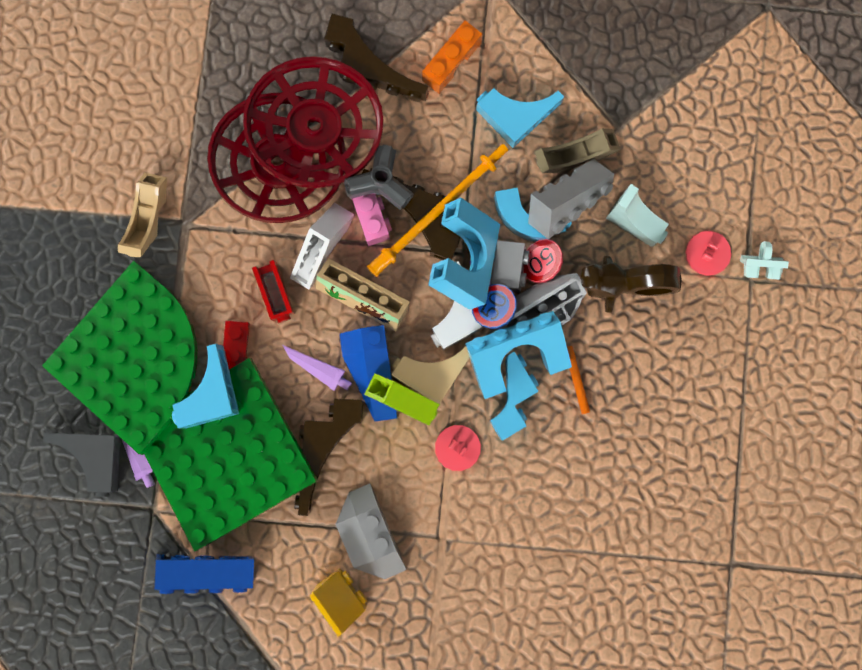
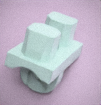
[740,241,789,280]

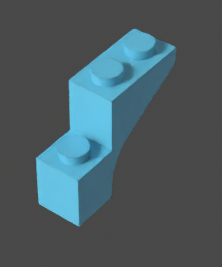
[489,352,539,441]

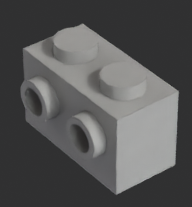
[491,240,530,293]

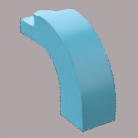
[494,188,572,242]

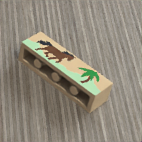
[315,258,410,332]

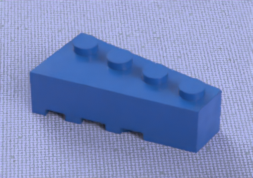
[155,554,254,594]

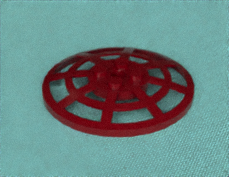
[243,56,384,188]
[207,93,346,223]

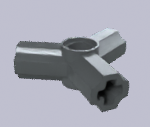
[344,144,414,210]

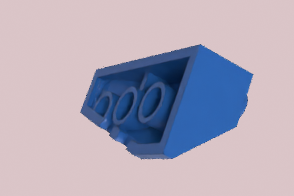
[340,325,397,422]

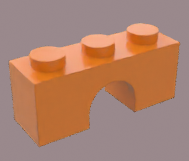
[422,20,483,94]

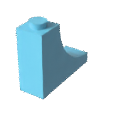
[476,88,564,148]
[172,344,239,428]

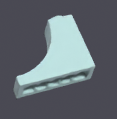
[606,184,669,247]

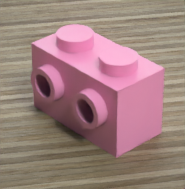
[352,193,392,246]

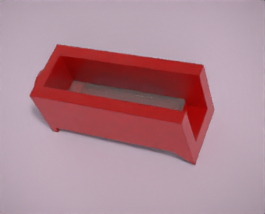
[252,260,295,323]

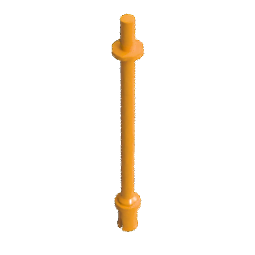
[366,144,508,277]

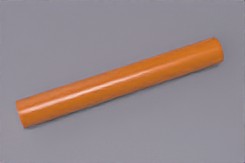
[567,346,590,414]

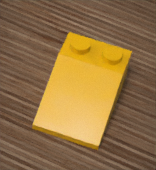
[309,568,367,637]

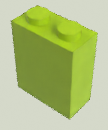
[364,373,440,426]

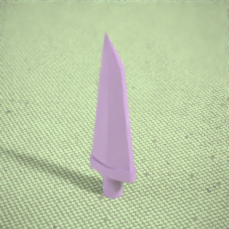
[283,345,352,391]
[122,440,155,488]

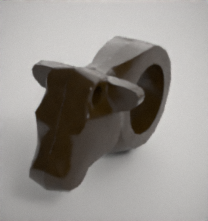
[581,256,682,313]

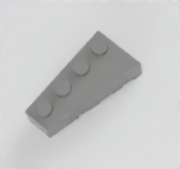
[528,159,614,239]

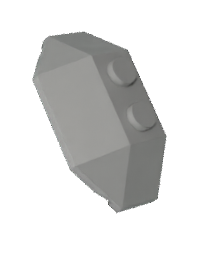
[500,273,587,329]
[336,483,407,579]

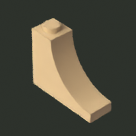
[391,346,470,404]

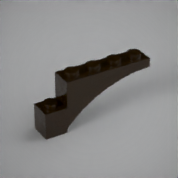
[324,13,428,102]
[362,168,461,260]
[295,398,364,516]

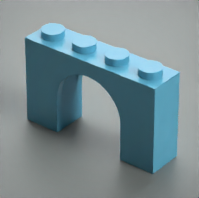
[428,198,500,310]
[465,311,572,399]

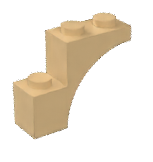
[118,173,167,258]

